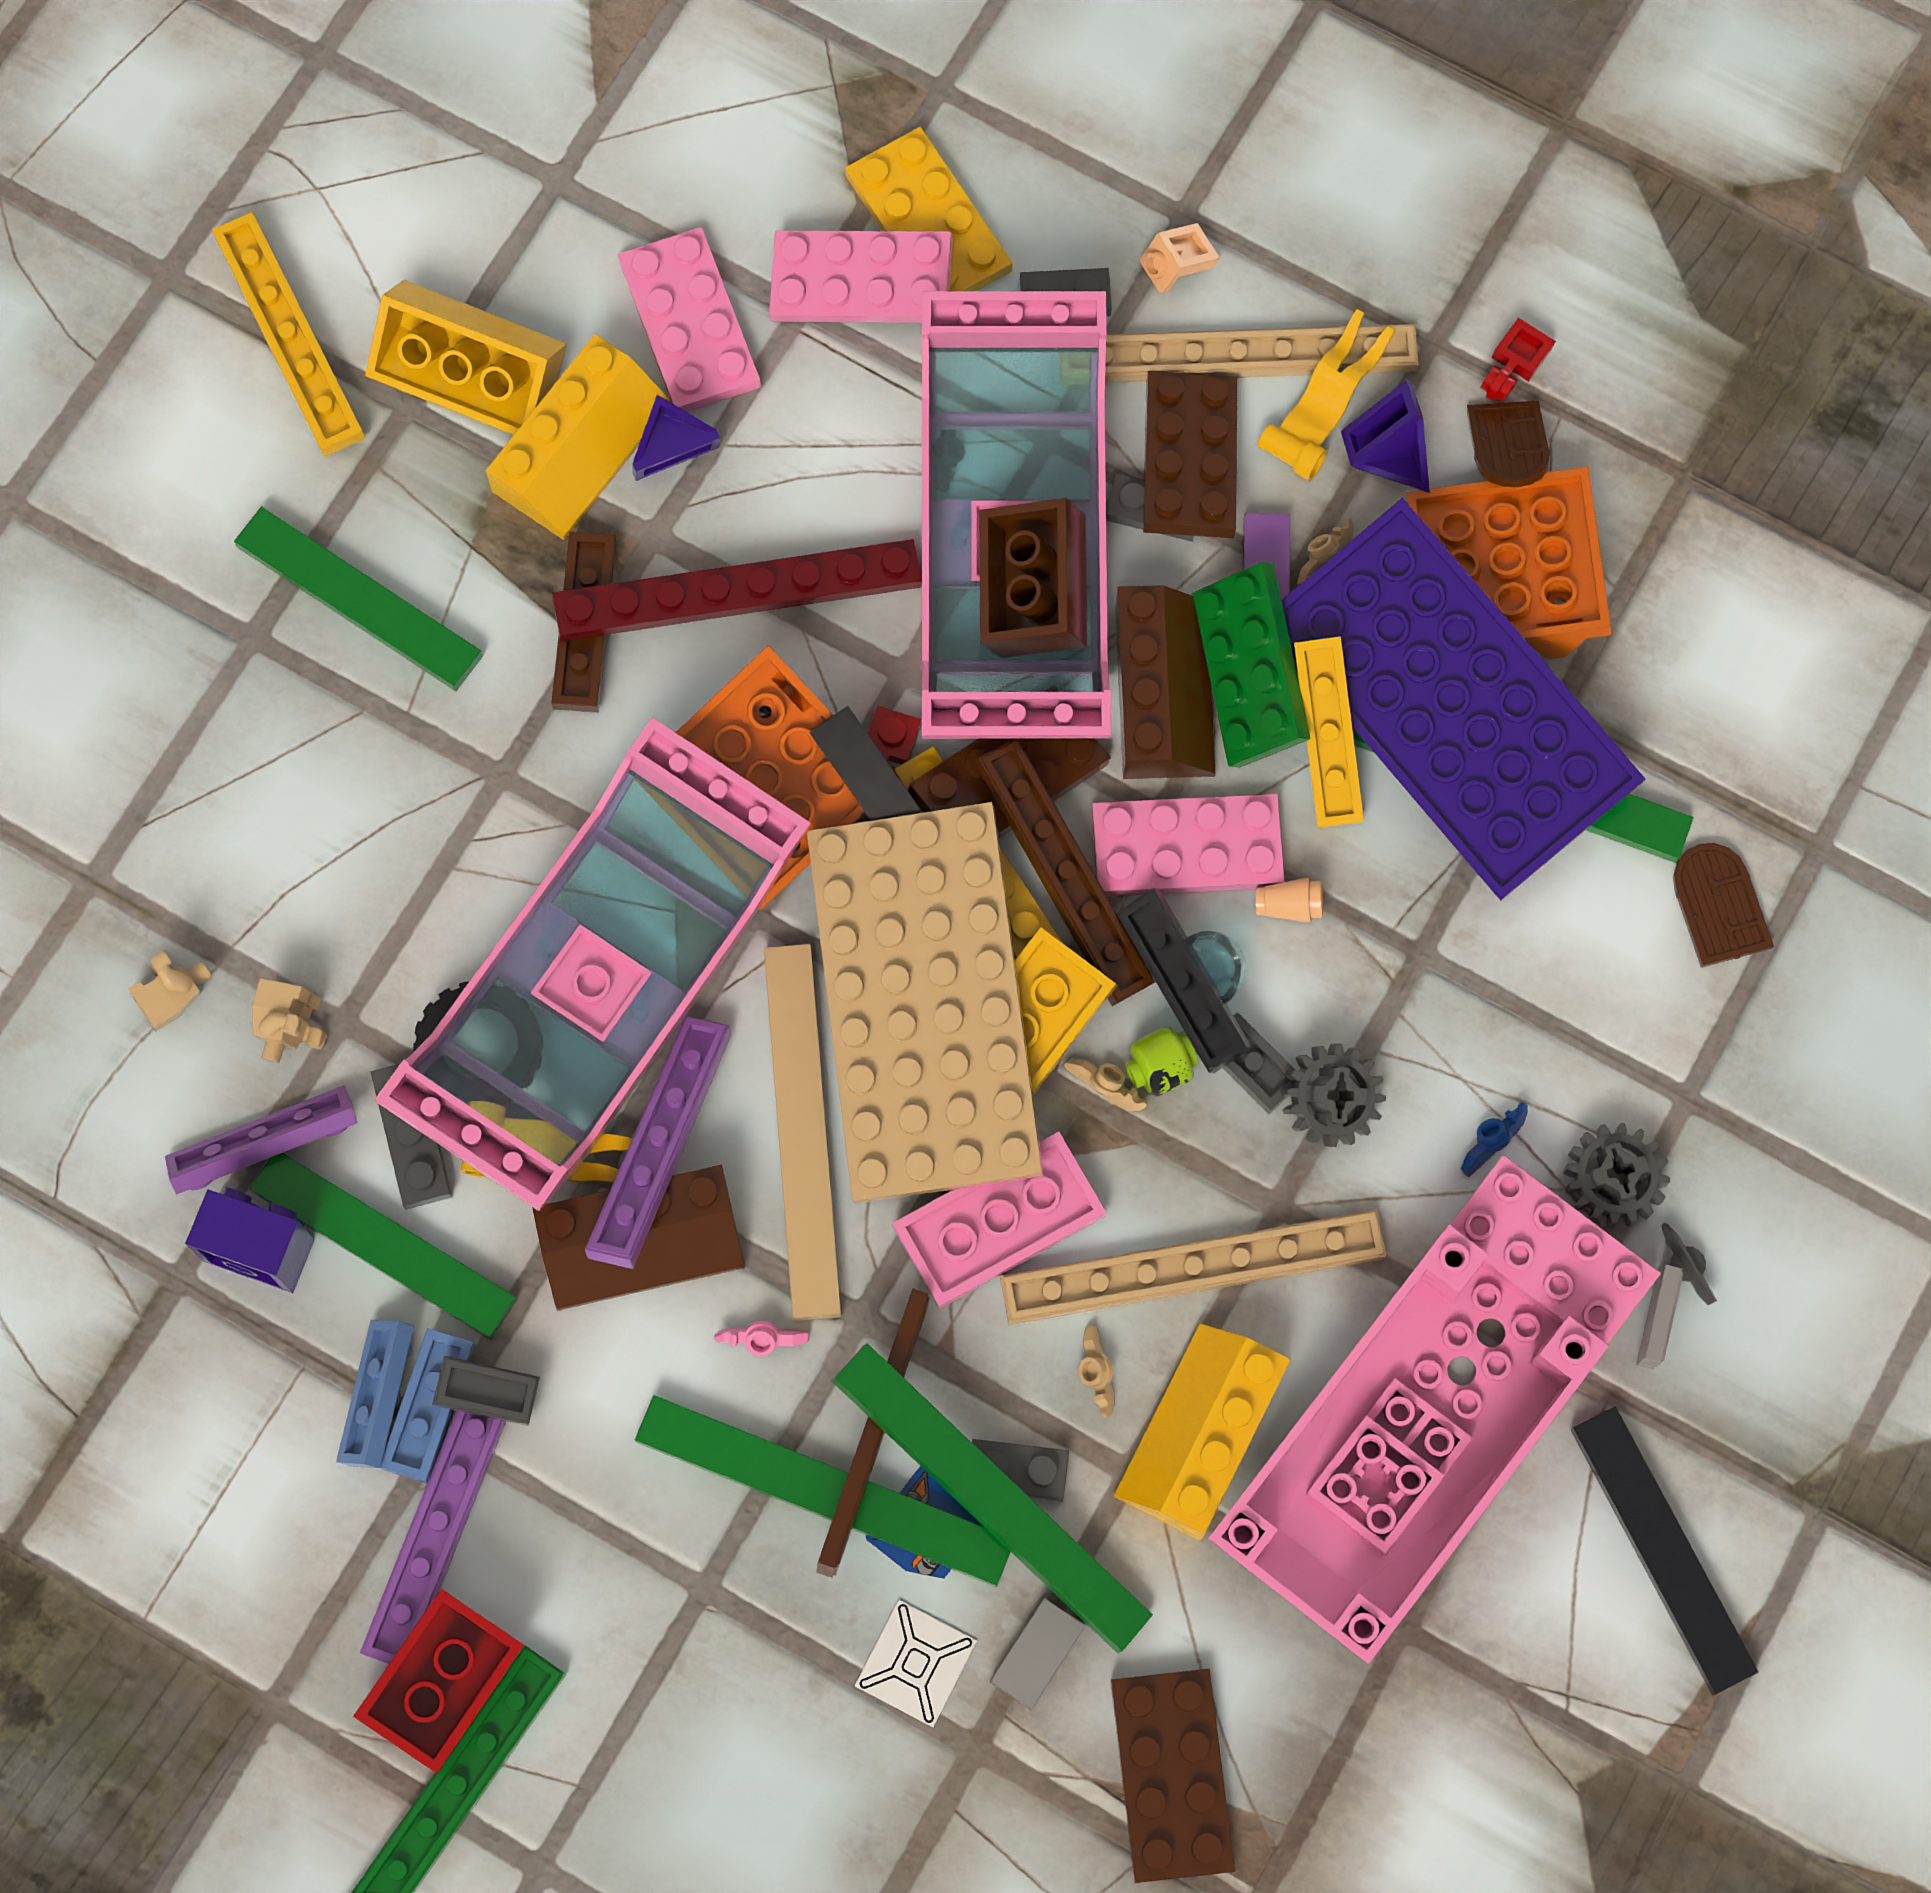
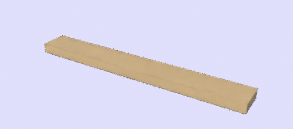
[1059,324,1418,384]
[764,944,841,1321]
[1000,1210,1387,1325]

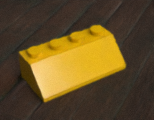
[365,280,567,435]
[485,334,671,540]
[1113,1324,1291,1541]

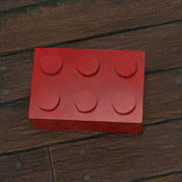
[353,1588,524,1774]

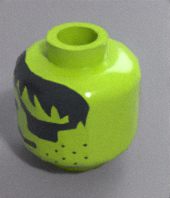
[1124,1027,1199,1097]

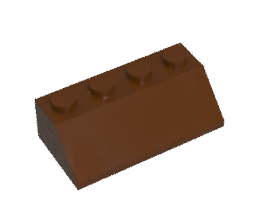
[1115,585,1215,779]
[532,1164,745,1311]

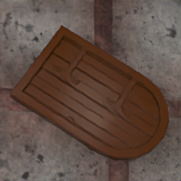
[1467,401,1550,487]
[1673,843,1774,968]

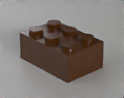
[979,498,1087,658]

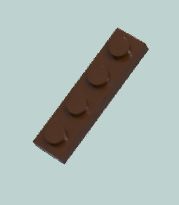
[551,532,616,713]

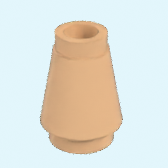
[1255,876,1324,923]

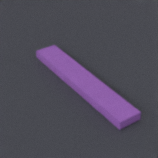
[585,1016,731,1269]
[360,1410,506,1664]

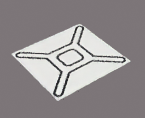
[854,1600,977,1727]

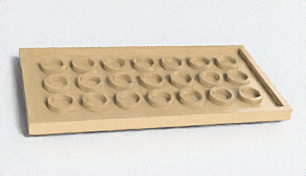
[807,802,1044,1204]

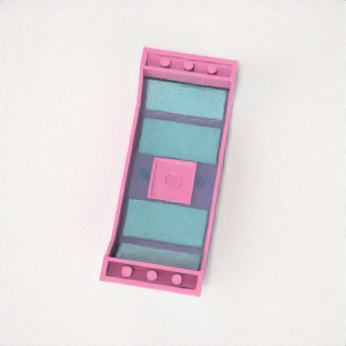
[922,291,1111,739]
[375,717,810,1211]

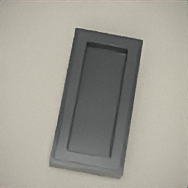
[432,1356,540,1426]

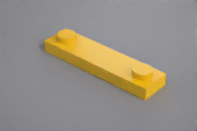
[1294,636,1364,828]

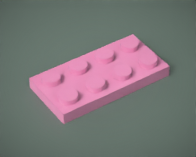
[617,227,761,412]
[769,231,953,323]
[1092,794,1284,896]
[892,1131,1107,1309]

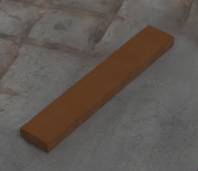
[974,738,1155,1007]
[816,1288,930,1578]

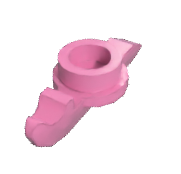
[714,1321,809,1357]

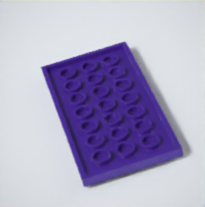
[1281,498,1646,901]

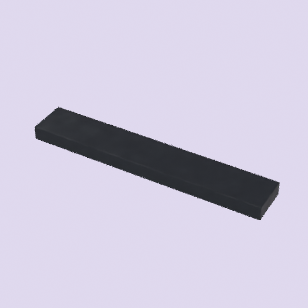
[1571,1406,1759,1696]

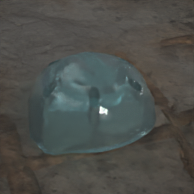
[1188,931,1247,1003]

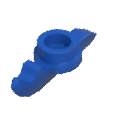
[1461,1103,1528,1177]

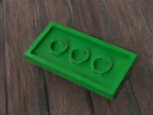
[1192,562,1310,768]

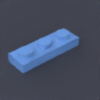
[336,1320,414,1469]
[380,1328,475,1484]

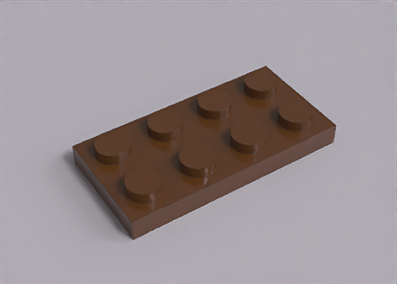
[1143,371,1237,538]
[908,689,1111,838]
[1110,1668,1235,1884]

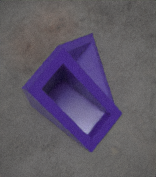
[1341,380,1430,493]
[632,395,720,481]

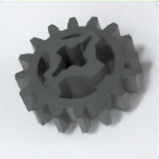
[1281,1044,1386,1147]
[1563,1123,1670,1229]

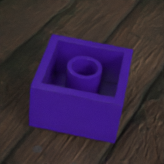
[185,1187,314,1293]

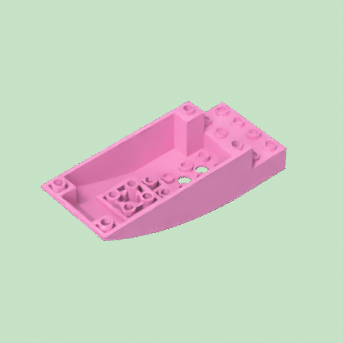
[1208,1155,1661,1664]

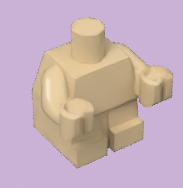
[128,950,212,1032]
[252,978,327,1063]

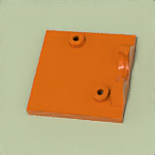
[1406,466,1611,659]
[635,645,865,910]

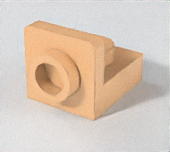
[1140,223,1220,294]

